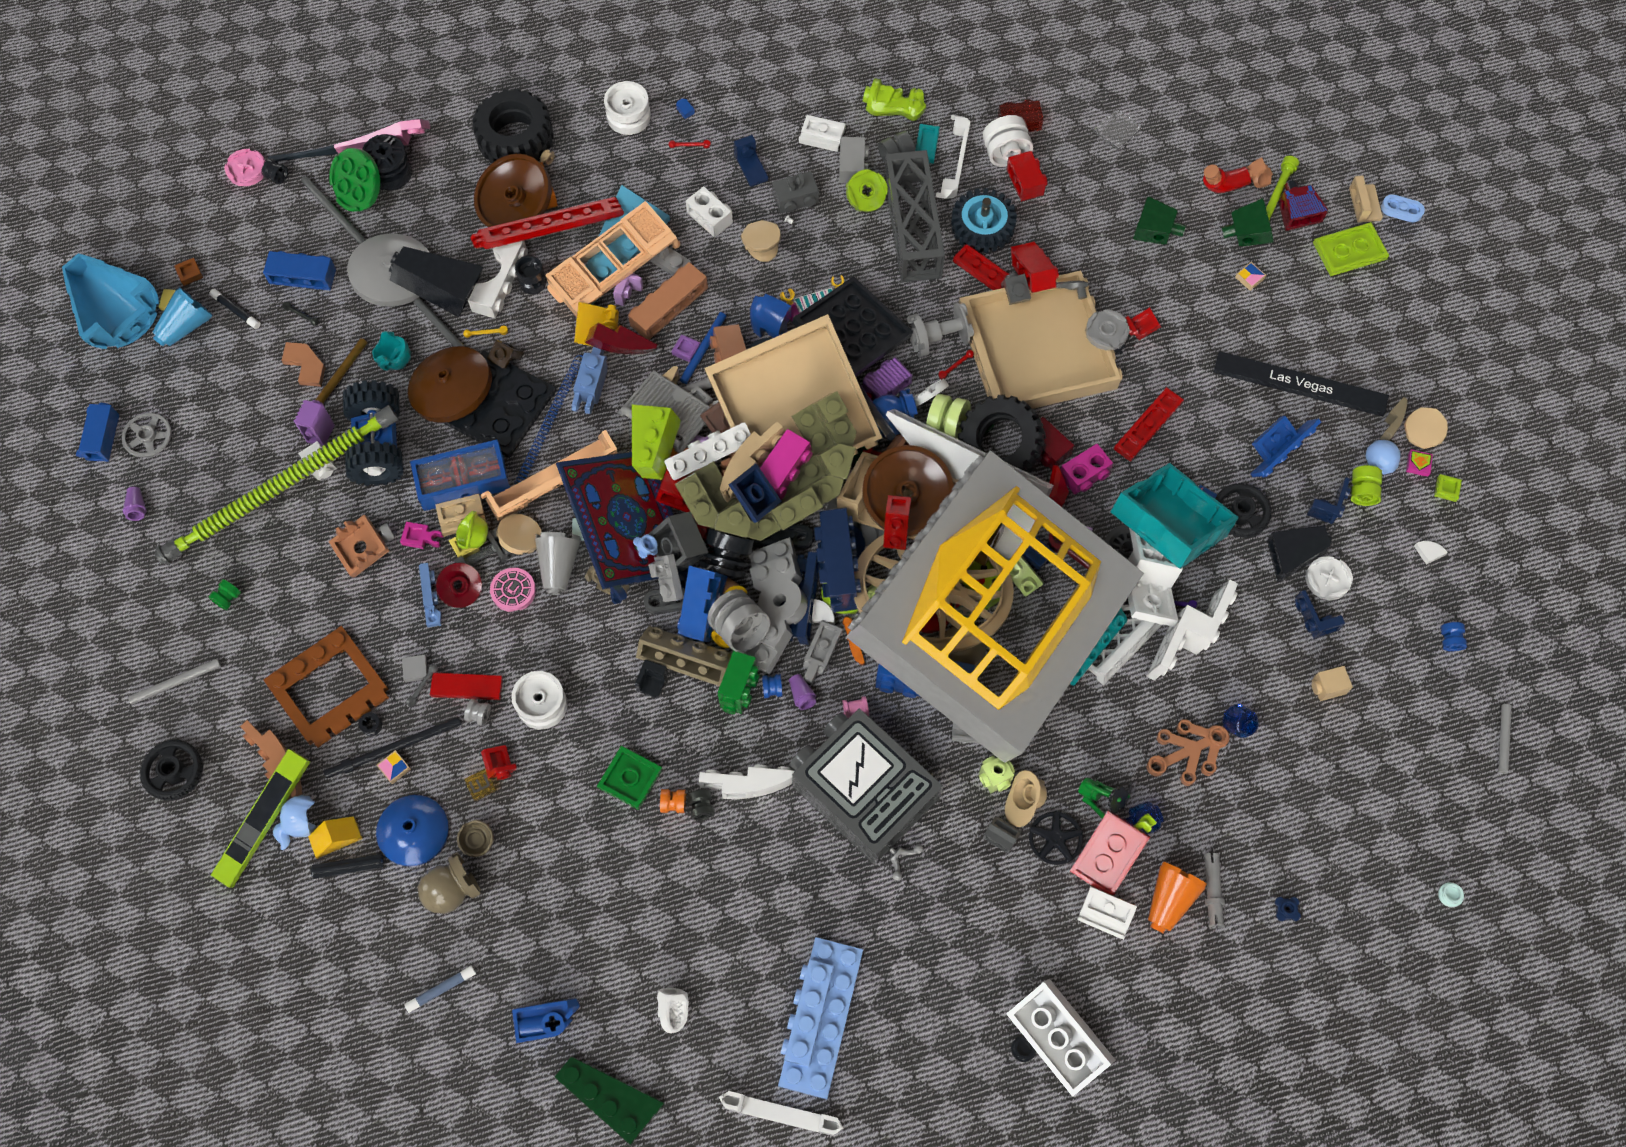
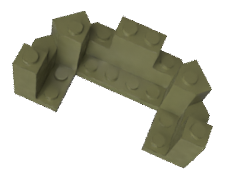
[674,391,857,541]

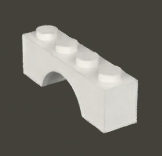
[468,240,528,318]

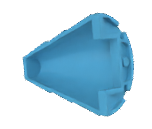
[62,253,159,349]

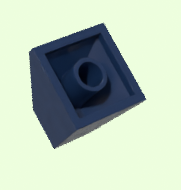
[728,463,782,523]

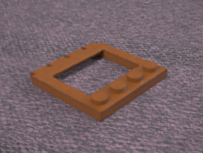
[263,625,389,748]

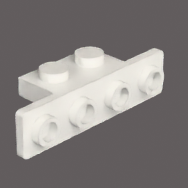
[664,422,751,480]

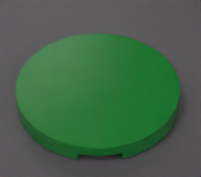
[329,148,380,212]

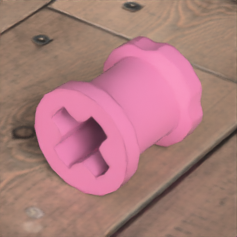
[842,696,869,718]

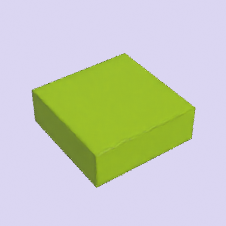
[1434,474,1462,502]

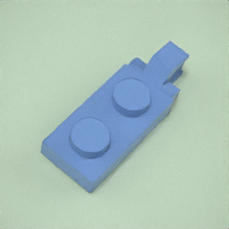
[419,563,442,627]

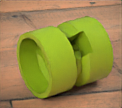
[1351,465,1382,506]

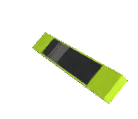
[211,749,311,888]

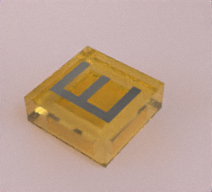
[464,769,497,801]

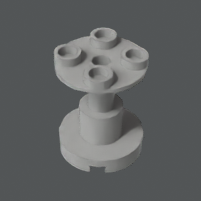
[907,302,974,358]

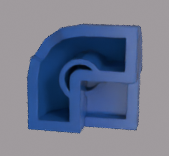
[750,294,791,338]

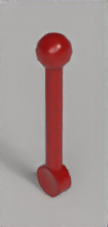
[668,140,711,149]
[938,350,974,380]

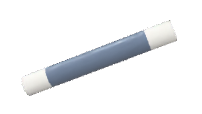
[404,965,476,1013]

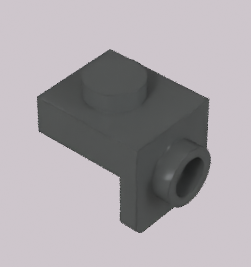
[1001,273,1031,305]

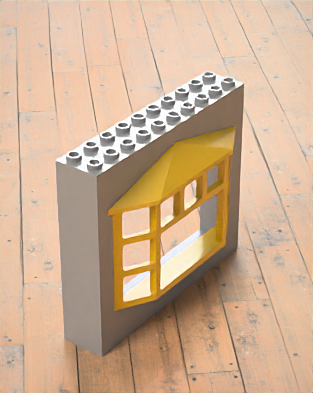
[846,450,1144,763]

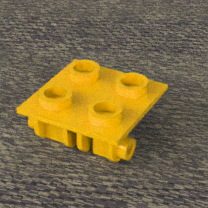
[574,302,619,347]

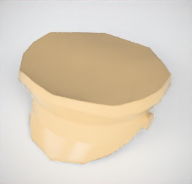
[741,220,781,262]
[1404,408,1448,449]

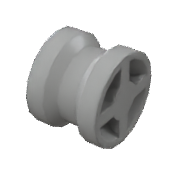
[464,698,491,726]

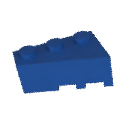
[677,566,727,643]

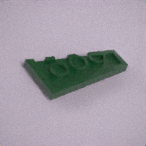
[555,1057,664,1145]

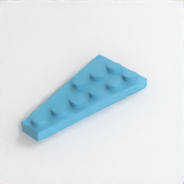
[586,185,670,305]

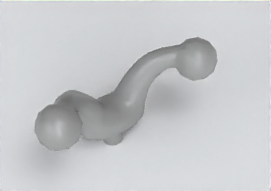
[889,844,923,881]

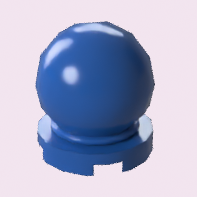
[872,388,918,437]

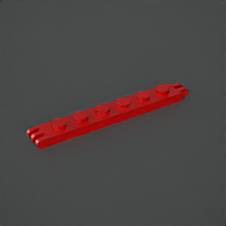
[470,197,624,249]

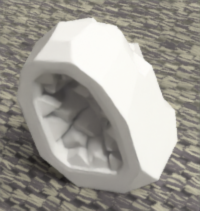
[657,988,689,1033]

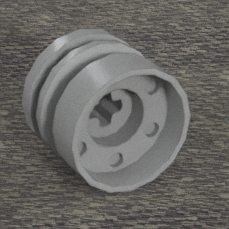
[707,589,770,652]

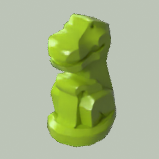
[863,78,926,121]

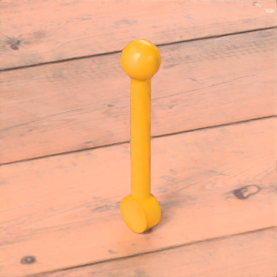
[463,326,508,338]

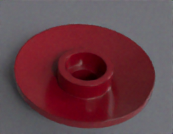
[436,563,482,608]

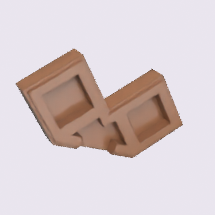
[281,342,325,387]

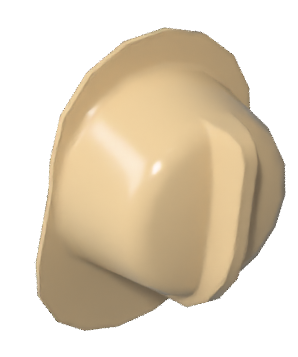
[1005,770,1047,827]

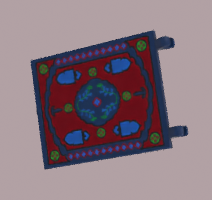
[556,452,693,604]

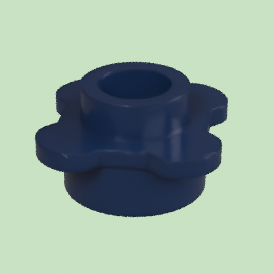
[1275,897,1301,921]

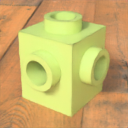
[979,756,1015,793]

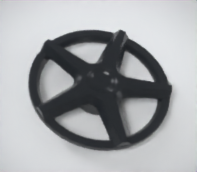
[1029,811,1083,865]

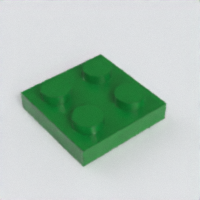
[597,746,663,810]

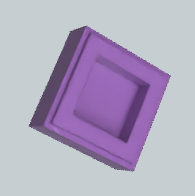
[672,334,700,362]

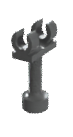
[454,527,516,566]

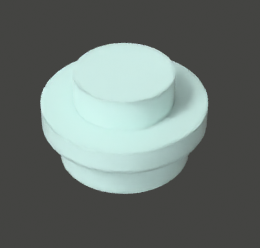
[1438,882,1464,907]

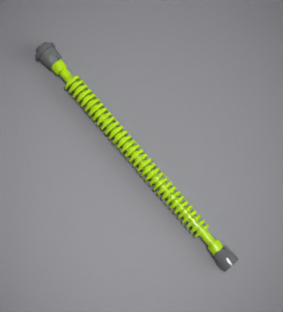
[154,405,399,565]

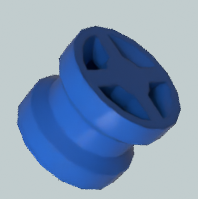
[762,674,783,699]

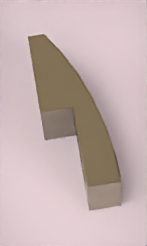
[1379,397,1407,441]

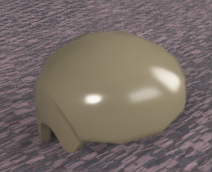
[457,820,494,857]

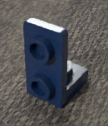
[733,135,768,187]
[1307,477,1351,524]
[1295,590,1345,639]

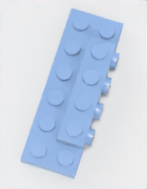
[778,937,863,1100]

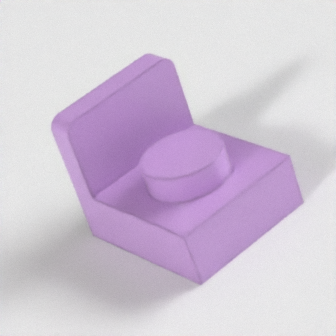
[613,273,643,306]

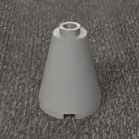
[535,532,581,595]

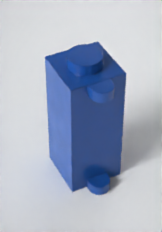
[76,403,119,462]

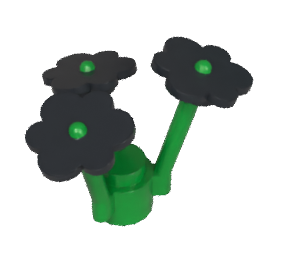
[1078,777,1132,821]

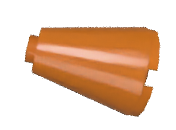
[1148,862,1207,934]

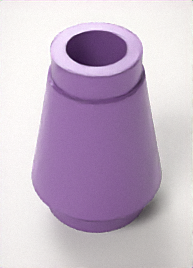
[123,487,147,521]
[789,674,816,710]

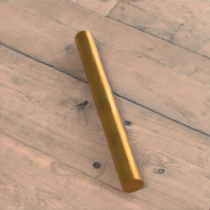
[315,338,367,404]

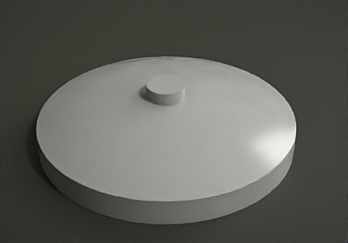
[347,234,429,307]

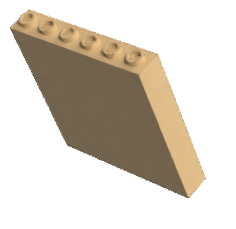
[959,271,1122,409]
[705,314,882,468]

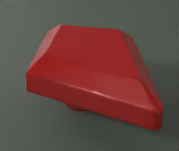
[1049,465,1069,507]

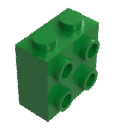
[717,650,760,714]

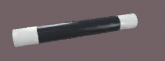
[209,289,261,329]

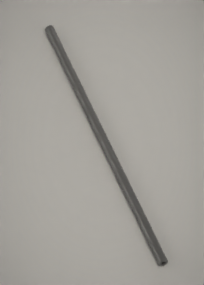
[301,176,465,347]

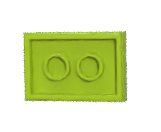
[1313,222,1389,276]

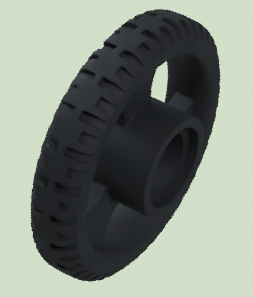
[1215,483,1272,538]
[139,740,203,801]

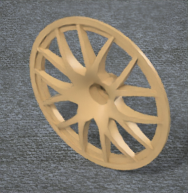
[854,534,1014,653]

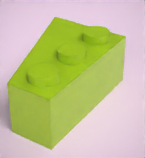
[632,404,681,480]

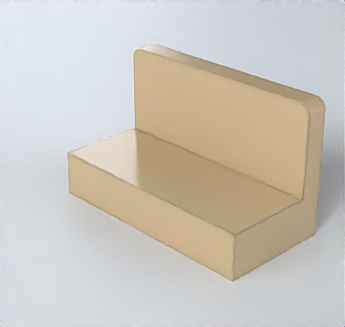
[1349,176,1383,222]

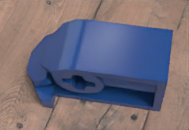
[512,998,580,1043]

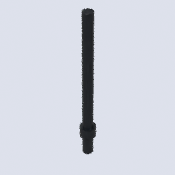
[856,376,895,440]
[323,716,462,779]

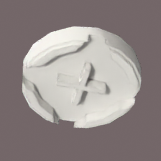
[913,379,949,407]
[1305,556,1353,600]

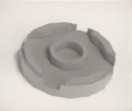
[1085,309,1129,350]

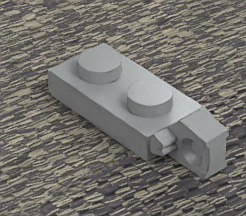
[803,620,843,685]

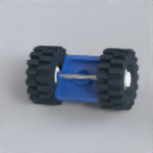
[343,380,403,486]

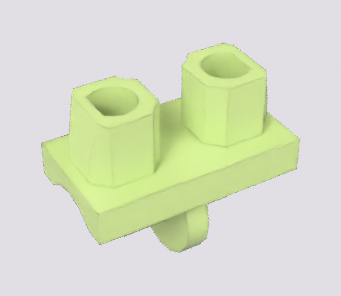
[1008,556,1044,597]

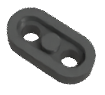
[644,587,685,614]

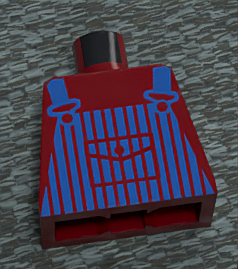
[1279,180,1328,231]

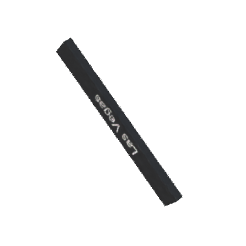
[1213,351,1389,417]

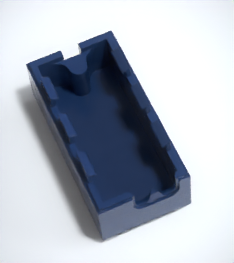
[814,508,861,612]

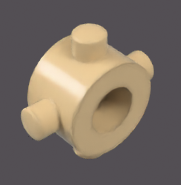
[540,149,555,165]

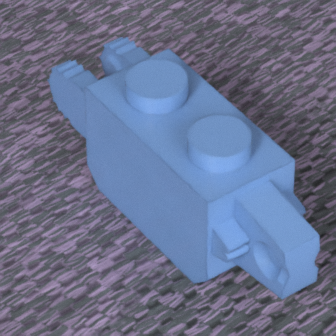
[572,347,608,414]

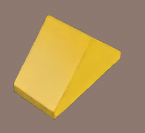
[308,817,363,859]

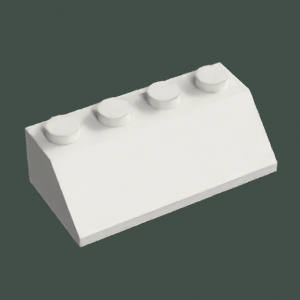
[1007,979,1115,1097]

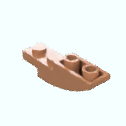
[240,720,302,800]

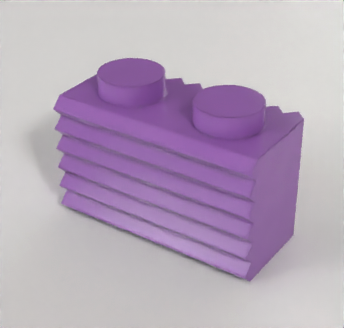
[862,357,912,399]
[294,400,335,446]

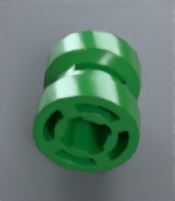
[208,579,241,611]

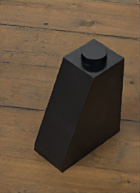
[1267,525,1332,582]

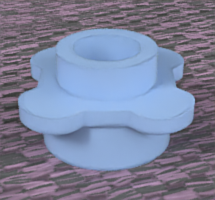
[633,534,658,558]

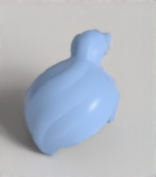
[273,795,316,850]

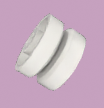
[604,81,651,135]
[983,115,1033,167]
[512,671,568,730]

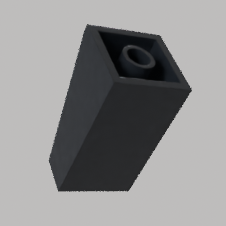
[388,246,483,317]

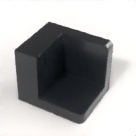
[635,660,668,698]

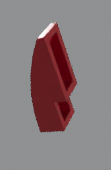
[585,323,657,355]

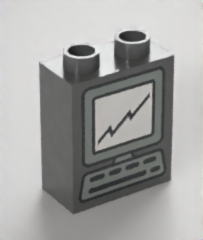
[790,708,943,865]

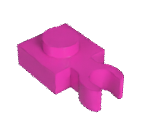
[400,522,443,549]

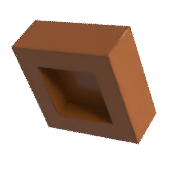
[174,258,203,286]

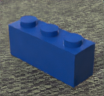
[263,251,336,291]

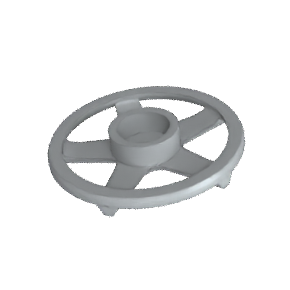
[122,413,172,458]

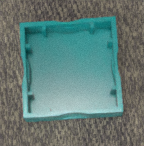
[1110,463,1239,569]

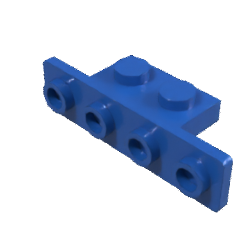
[1250,416,1321,477]

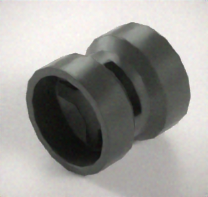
[687,790,715,820]

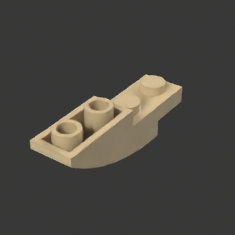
[720,422,785,503]

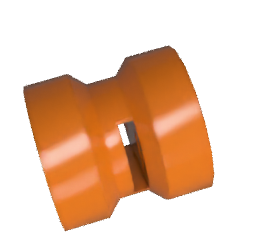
[660,789,686,813]

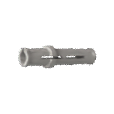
[1204,853,1225,929]

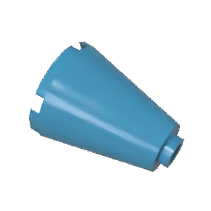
[152,287,213,346]

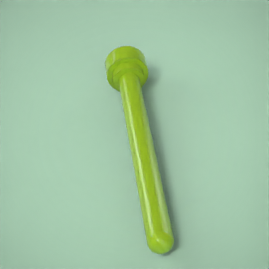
[1266,156,1299,220]

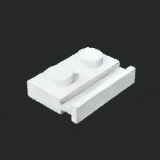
[799,115,846,152]
[1077,886,1137,940]

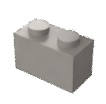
[839,137,869,183]

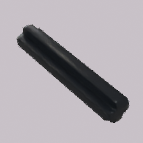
[310,854,384,879]

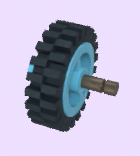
[951,188,1017,253]

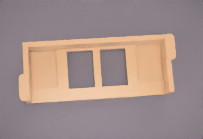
[545,201,680,317]
[481,430,618,522]

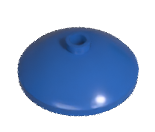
[376,795,449,866]

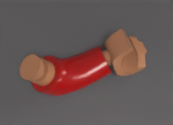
[1203,158,1273,193]

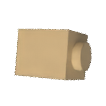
[1312,666,1353,701]

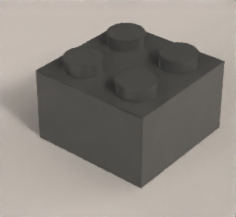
[649,512,708,572]

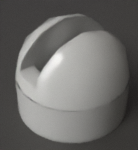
[377,523,395,542]

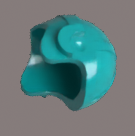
[372,331,411,371]

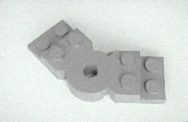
[731,537,808,675]

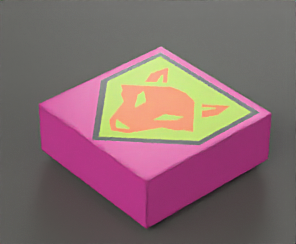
[1406,450,1433,477]

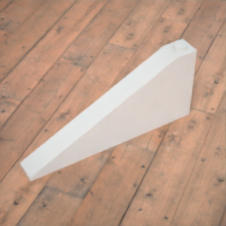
[886,409,1054,560]

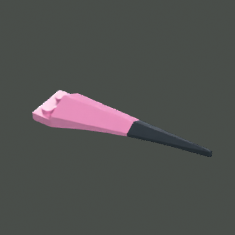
[268,119,430,161]

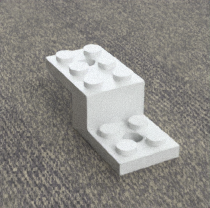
[1128,528,1183,627]
[1146,580,1238,681]

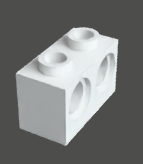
[685,186,733,238]

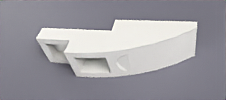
[699,764,795,799]

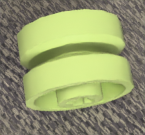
[926,394,971,439]

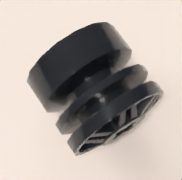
[362,134,412,191]
[699,528,755,578]

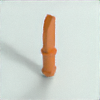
[842,616,865,665]

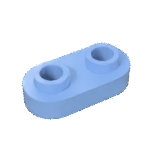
[1381,195,1425,222]

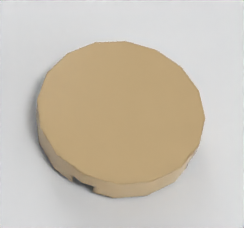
[496,514,542,555]

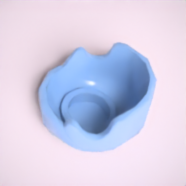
[1365,440,1401,475]

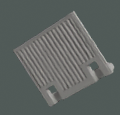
[617,370,711,453]

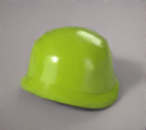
[456,511,488,549]

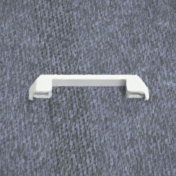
[936,115,970,199]
[719,1091,844,1136]

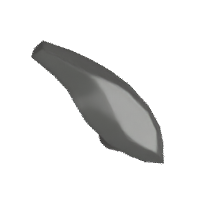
[1056,281,1089,300]

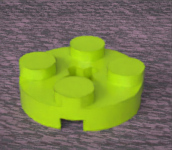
[846,169,888,212]

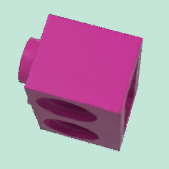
[1061,444,1113,495]

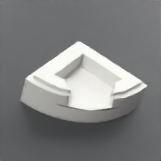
[1414,541,1448,565]
[812,599,835,625]

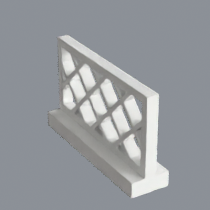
[1088,605,1162,685]

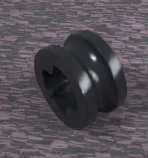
[358,713,382,736]

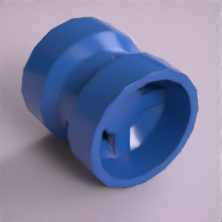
[1440,622,1467,652]

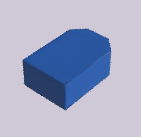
[676,99,695,119]

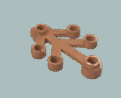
[1146,719,1229,786]

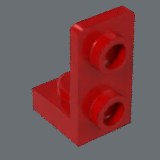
[883,495,911,550]

